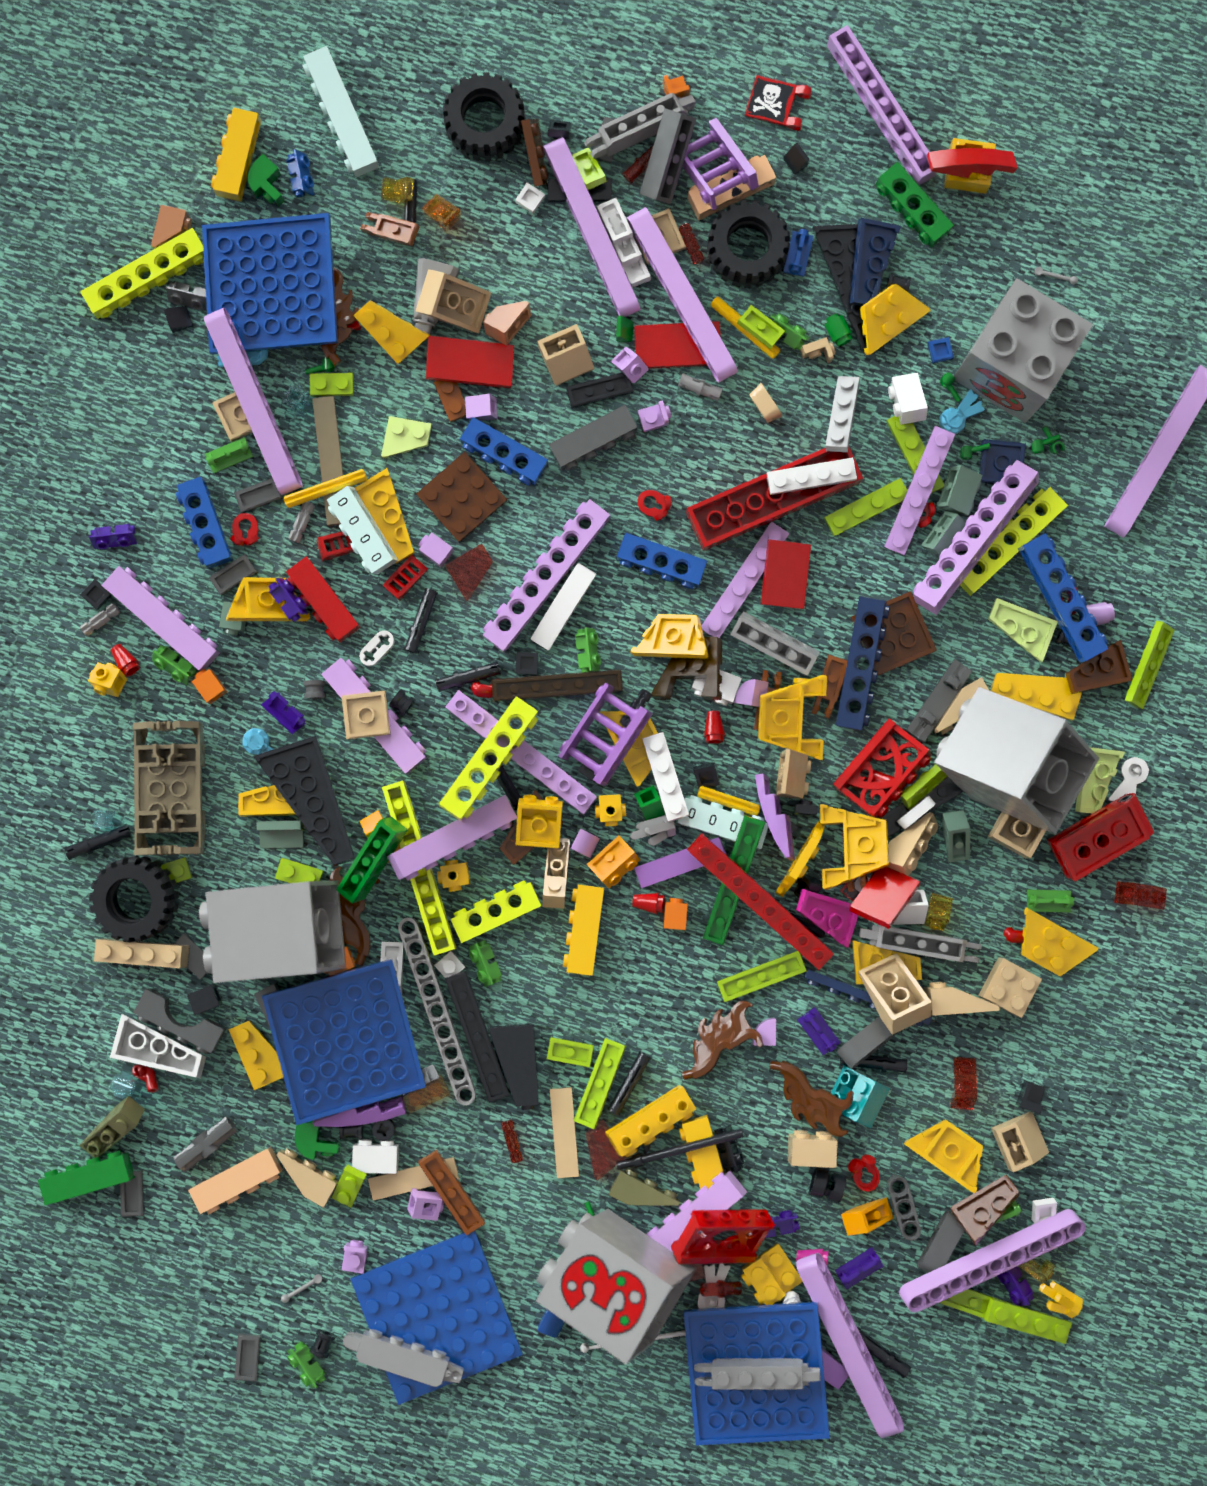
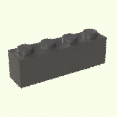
[640,109,697,204]
[549,405,637,471]

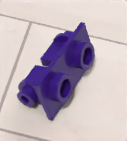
[89,524,137,549]
[268,578,308,622]
[261,691,306,735]
[797,1007,841,1055]
[765,1210,800,1238]
[835,1247,884,1290]
[997,1266,1034,1306]

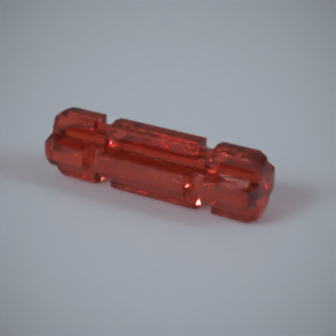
[679,223,704,265]
[501,1120,523,1163]

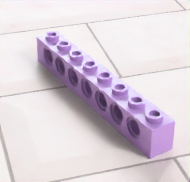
[827,25,937,186]
[913,460,1039,615]
[483,499,610,653]
[445,690,597,815]

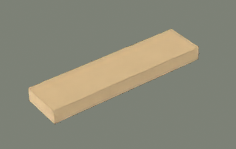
[550,1087,579,1178]
[368,1157,459,1201]

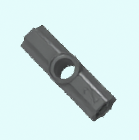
[173,1116,238,1173]

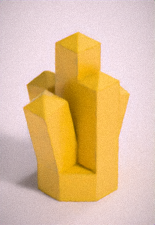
[1039,1281,1083,1318]

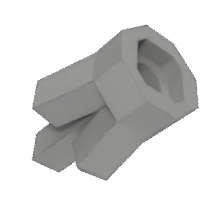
[630,815,676,846]

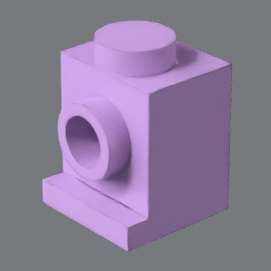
[407,1188,444,1221]

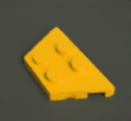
[860,284,930,355]
[226,577,310,621]
[631,614,708,659]
[600,711,658,787]
[775,821,825,897]
[1021,907,1098,976]
[904,1119,983,1193]

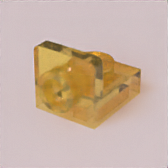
[381,177,414,203]
[923,893,953,930]
[1019,1259,1055,1284]

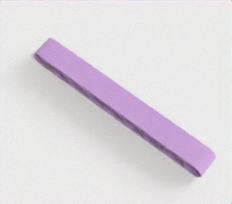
[543,137,641,317]
[626,207,738,383]
[204,308,303,496]
[1104,365,1207,538]
[899,1209,1086,1312]
[796,1253,904,1438]

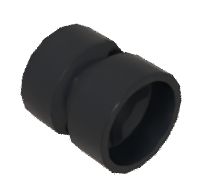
[809,1167,847,1204]

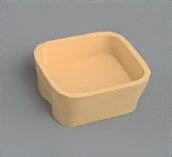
[749,383,782,423]

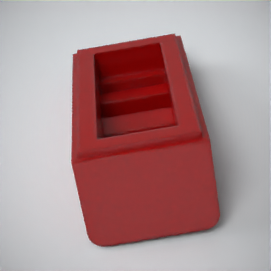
[316,531,354,561]
[383,555,428,601]

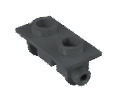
[166,281,207,311]

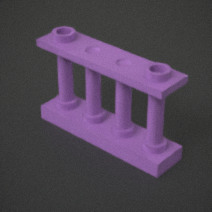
[682,118,759,210]
[558,683,653,786]

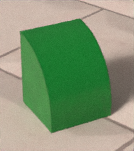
[634,785,666,821]

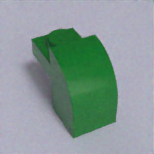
[248,154,284,207]
[295,1121,341,1160]

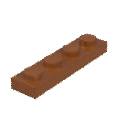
[418,1149,485,1236]

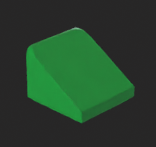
[616,315,633,342]

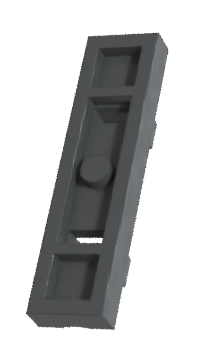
[905,659,972,743]

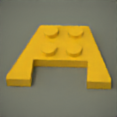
[758,675,827,760]
[820,804,889,890]

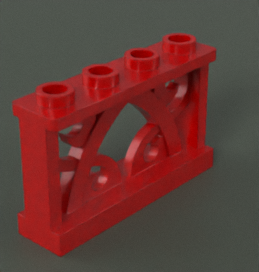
[833,718,932,818]
[671,1209,775,1264]

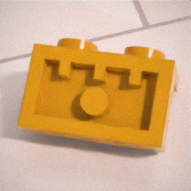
[587,835,640,888]

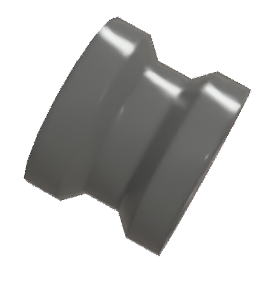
[303,680,326,700]

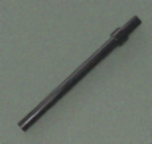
[616,1128,745,1170]

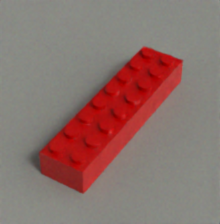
[686,447,863,551]

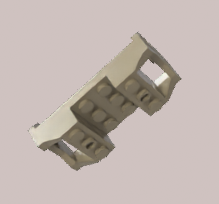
[133,721,206,856]

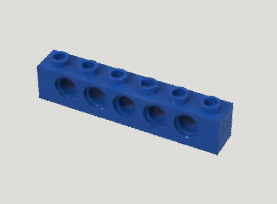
[1018,533,1108,663]

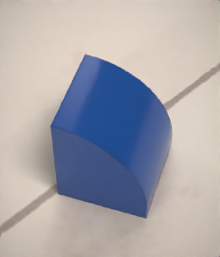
[537,1309,565,1338]

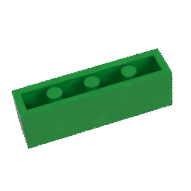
[38,1150,135,1206]

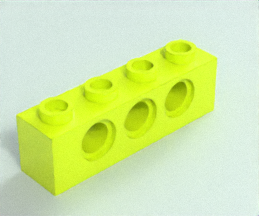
[450,880,542,943]

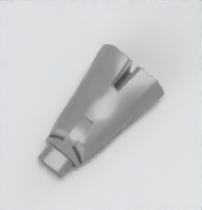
[413,258,460,336]

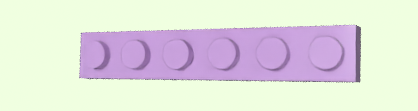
[884,426,955,555]
[702,522,789,638]

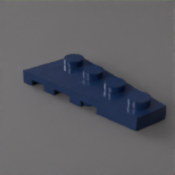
[850,218,901,306]

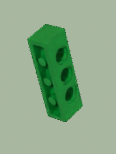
[876,161,954,248]
[336,817,408,903]

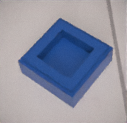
[927,337,954,364]

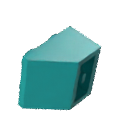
[831,1066,890,1128]

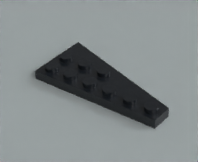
[812,224,884,352]
[253,736,355,866]

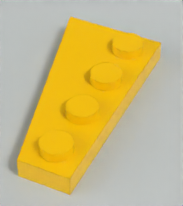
[355,468,414,564]
[990,673,1082,721]

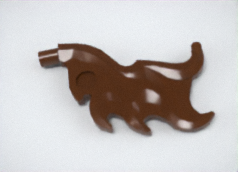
[321,268,359,366]
[330,867,380,966]
[682,1001,764,1080]
[770,1061,854,1137]

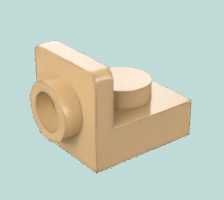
[800,337,835,363]

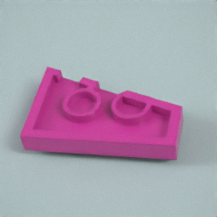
[796,889,858,948]

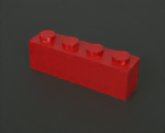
[286,556,361,643]

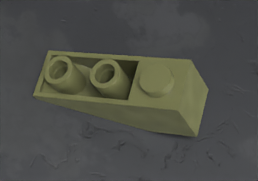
[79,1096,145,1158]
[609,1168,680,1206]

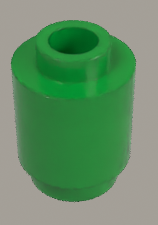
[824,313,853,347]

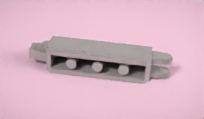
[584,93,696,159]
[859,924,982,963]
[343,1329,464,1387]
[694,1358,820,1389]

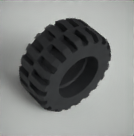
[443,72,525,161]
[707,200,790,288]
[89,856,179,943]

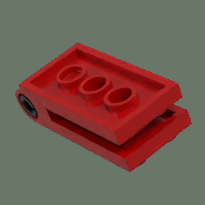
[1047,793,1154,882]

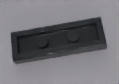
[548,178,612,202]
[566,372,634,409]

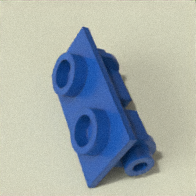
[286,149,314,198]
[783,229,814,277]

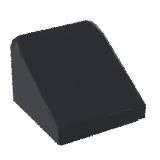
[783,143,809,174]
[164,306,193,333]
[794,875,823,898]

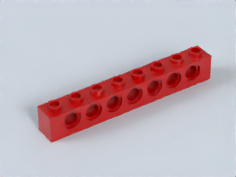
[687,833,834,970]

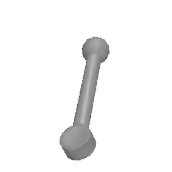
[1034,267,1078,285]
[281,1274,323,1303]

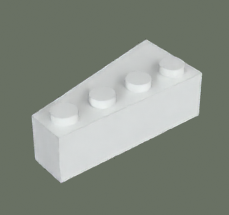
[110,1014,206,1079]

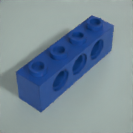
[460,417,548,486]
[176,476,233,569]
[617,533,707,589]

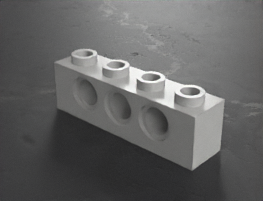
[730,611,820,676]

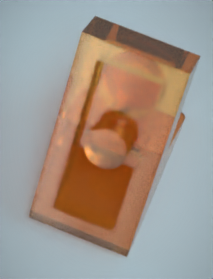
[422,194,461,233]

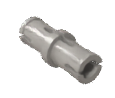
[678,373,723,401]

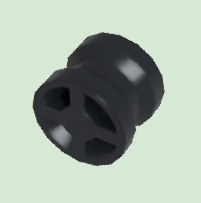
[389,689,416,716]
[372,1119,396,1141]

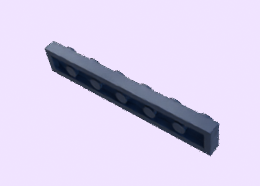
[803,969,932,1027]

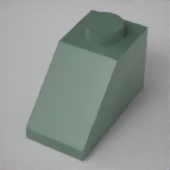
[942,810,970,862]

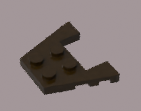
[651,637,722,700]

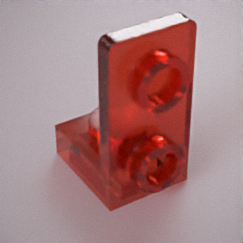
[1114,881,1167,910]
[950,1057,977,1110]

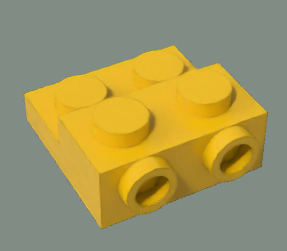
[515,795,563,848]
[741,1243,803,1305]

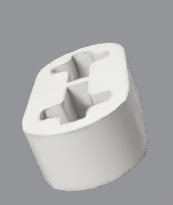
[359,631,395,667]
[897,796,936,830]

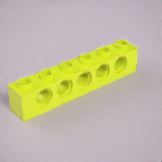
[80,228,204,319]
[960,487,1068,596]
[439,696,538,821]

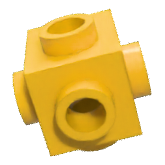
[88,663,127,697]
[595,794,626,827]
[437,860,470,892]

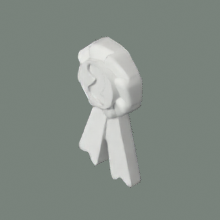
[1108,757,1149,801]
[698,1263,730,1309]

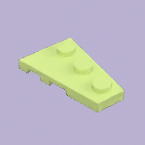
[988,598,1058,662]
[1075,747,1125,813]

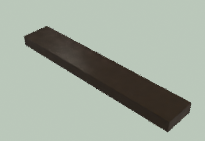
[491,670,623,702]

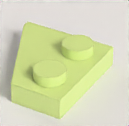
[381,416,432,458]

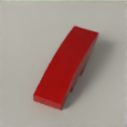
[927,148,1018,178]

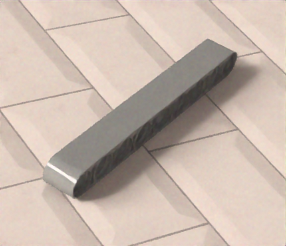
[398,918,476,1105]

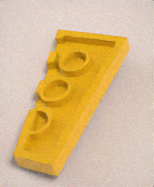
[238,785,296,817]

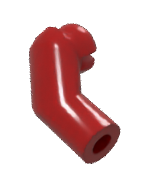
[471,678,498,698]
[1003,927,1024,944]
[132,1064,158,1093]

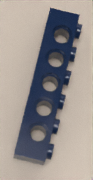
[836,596,890,730]

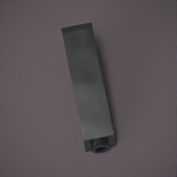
[489,1024,539,1110]

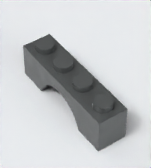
[133,988,227,1054]

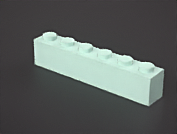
[302,46,379,177]

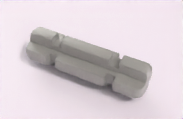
[289,502,315,543]
[80,603,120,636]

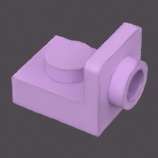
[611,347,648,383]
[638,401,672,432]
[342,1240,368,1274]

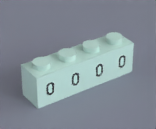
[327,486,399,574]
[677,795,768,850]

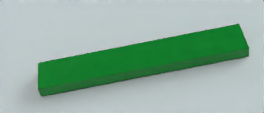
[703,815,765,945]

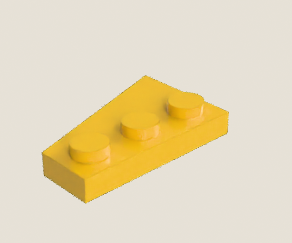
[353,300,430,364]
[852,940,922,984]
[228,1020,283,1090]

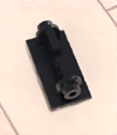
[713,1125,744,1173]

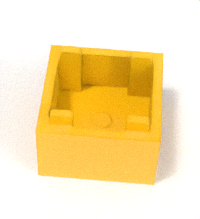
[944,138,996,194]

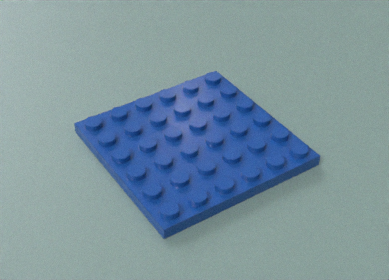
[202,213,338,355]
[262,959,426,1125]
[351,1231,523,1405]
[684,1302,830,1445]

